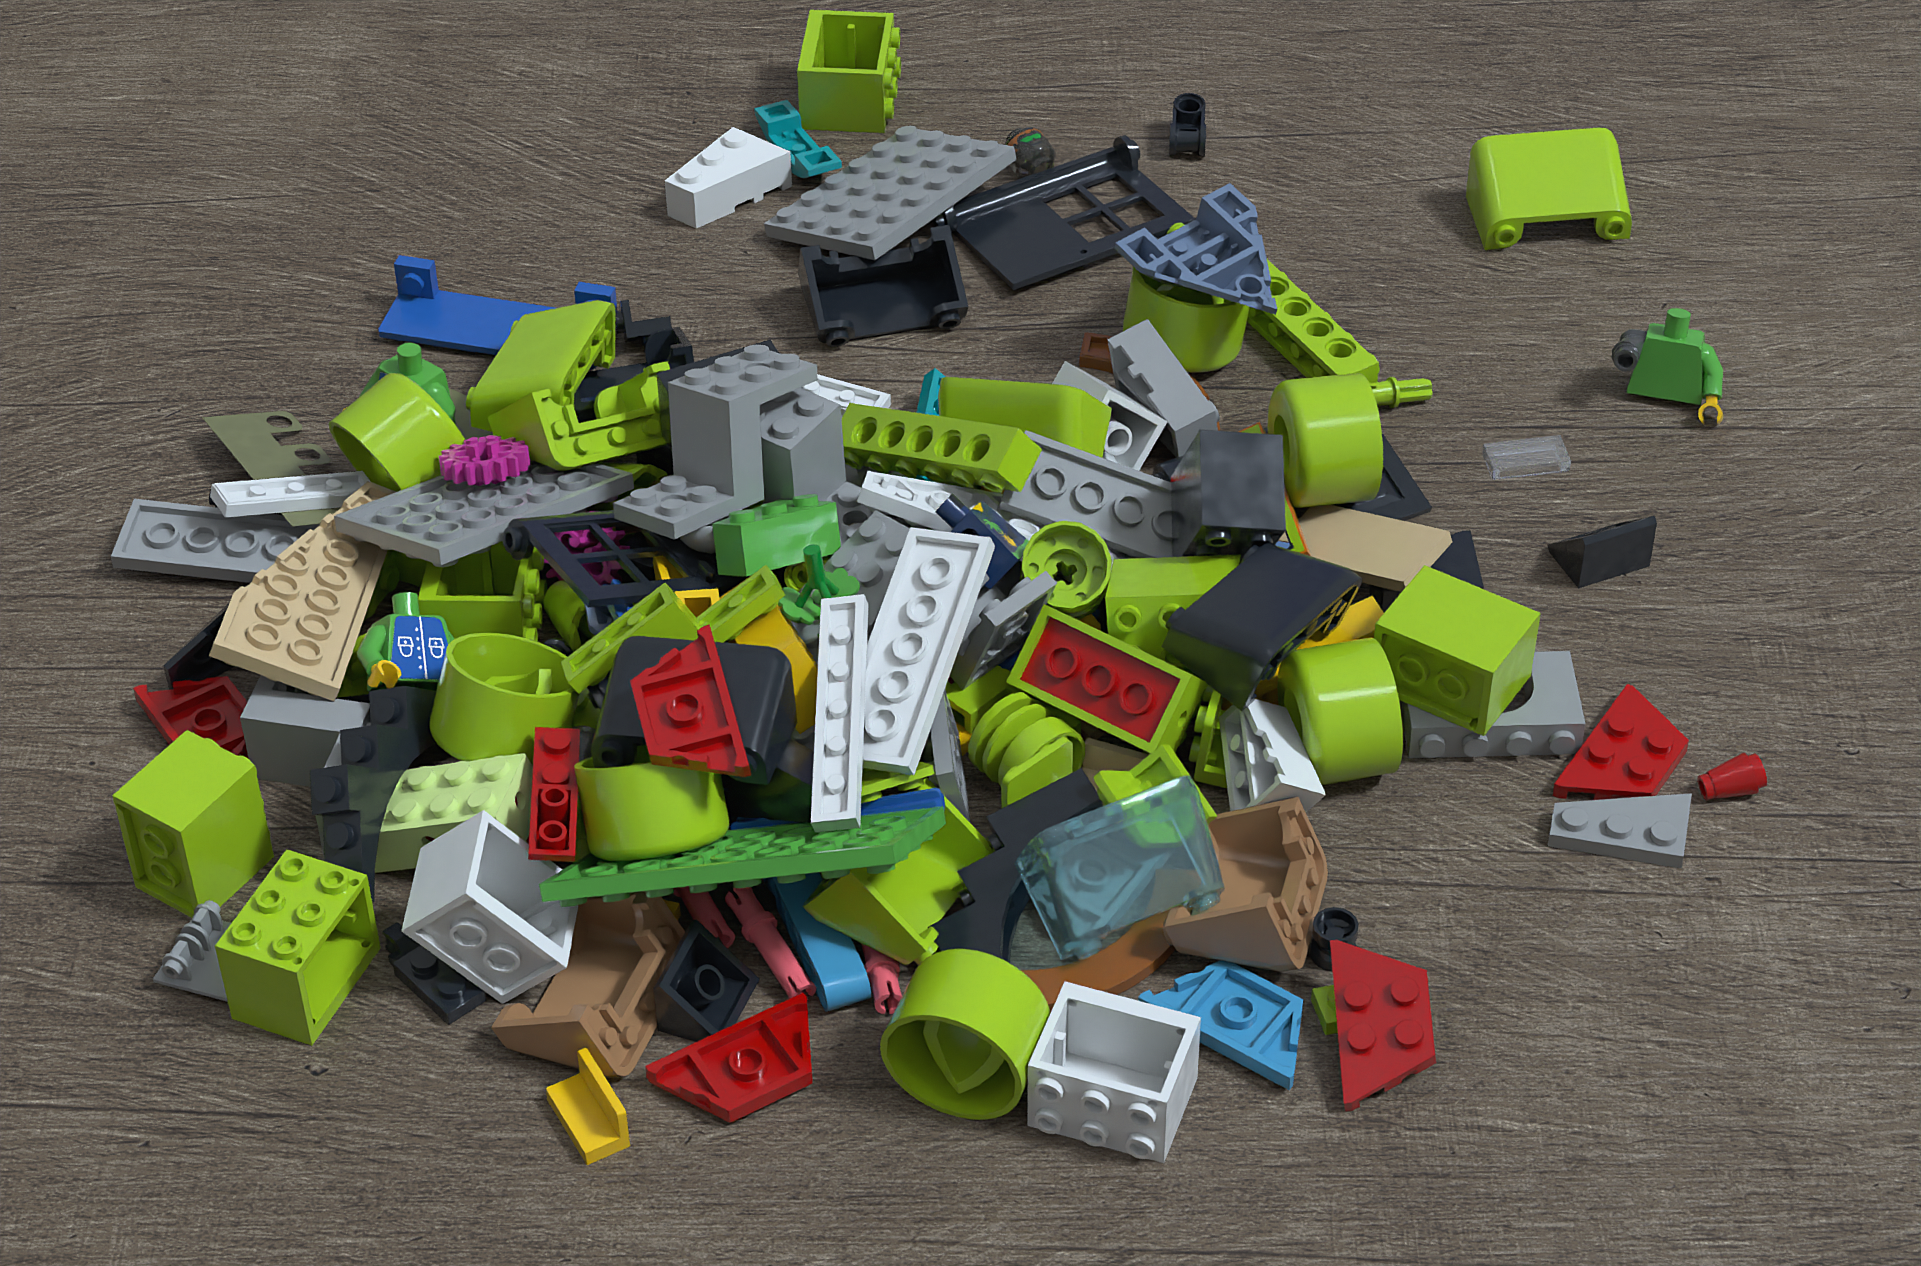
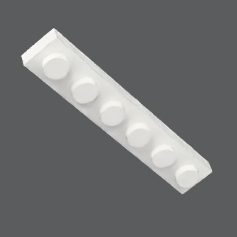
[811,594,868,833]

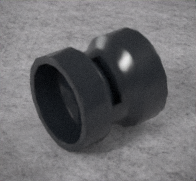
[1310,907,1359,971]

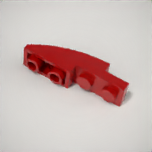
[528,727,580,862]

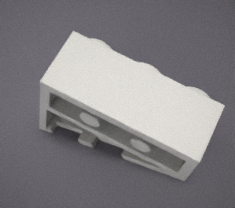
[665,127,792,229]
[1219,699,1326,812]

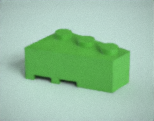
[712,494,841,577]

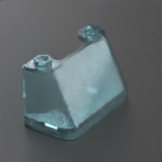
[1014,775,1225,960]

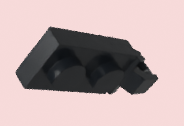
[382,922,486,1025]

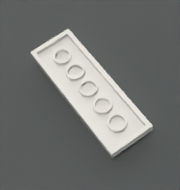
[862,527,995,775]

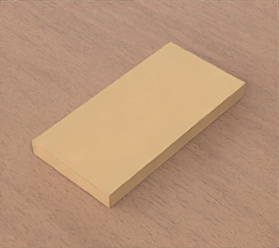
[1298,505,1452,592]

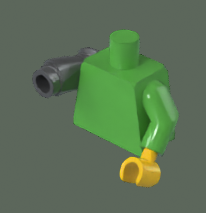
[1611,308,1723,424]

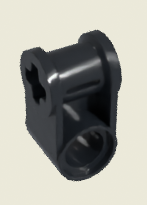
[1169,93,1206,156]

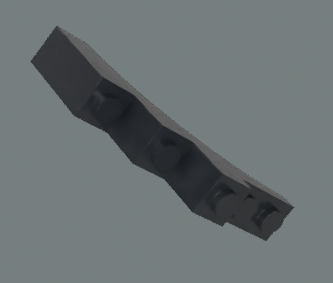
[310,686,437,903]
[927,768,1109,963]

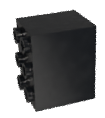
[1171,430,1286,560]

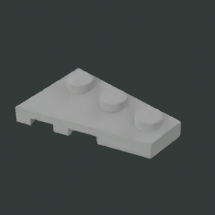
[1548,793,1692,868]

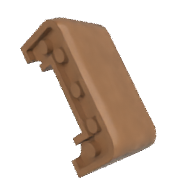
[1163,797,1328,972]
[491,891,685,1077]

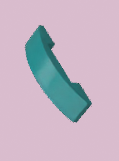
[754,100,842,178]

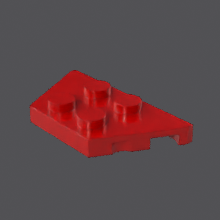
[630,625,751,777]
[133,676,249,758]
[1552,684,1689,800]
[1330,940,1436,1111]
[645,992,813,1123]

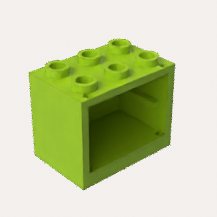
[797,10,901,133]
[418,541,548,642]
[1105,555,1241,675]
[1374,565,1541,736]
[112,730,274,918]
[215,849,381,1046]

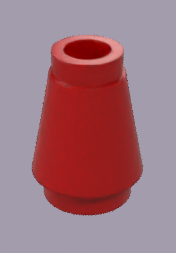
[1697,752,1767,801]

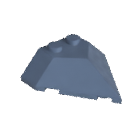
[1114,183,1277,315]

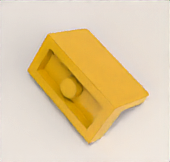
[545,1047,630,1165]

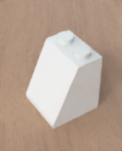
[1052,361,1167,471]

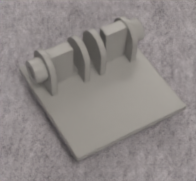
[153,900,231,1002]

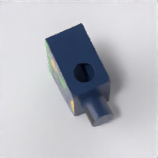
[935,493,1029,589]

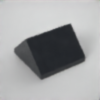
[1547,515,1657,589]
[653,919,760,1042]

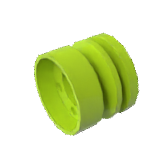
[1019,521,1112,620]
[968,692,1085,786]

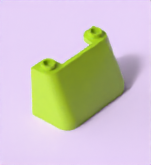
[1466,128,1632,250]
[466,300,616,432]
[488,361,670,471]
[938,377,1112,490]
[802,777,993,965]

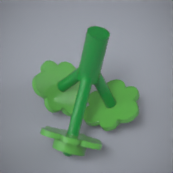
[777,544,860,638]

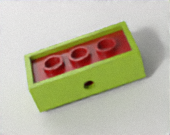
[1006,604,1207,753]

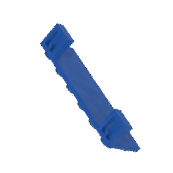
[378,255,618,370]

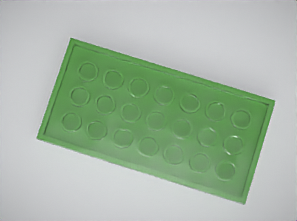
[539,806,946,907]

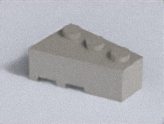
[1108,319,1220,457]

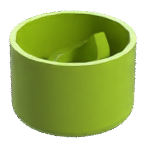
[1123,266,1250,373]
[329,373,465,492]
[1267,373,1383,508]
[430,633,580,766]
[1277,637,1403,785]
[574,745,729,861]
[880,949,1050,1120]

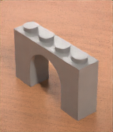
[1399,651,1585,758]

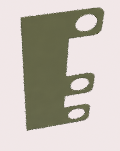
[202,411,341,527]

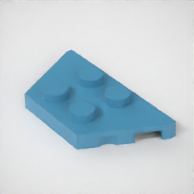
[1138,961,1303,1090]

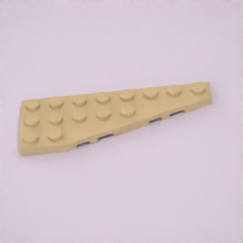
[209,481,396,702]

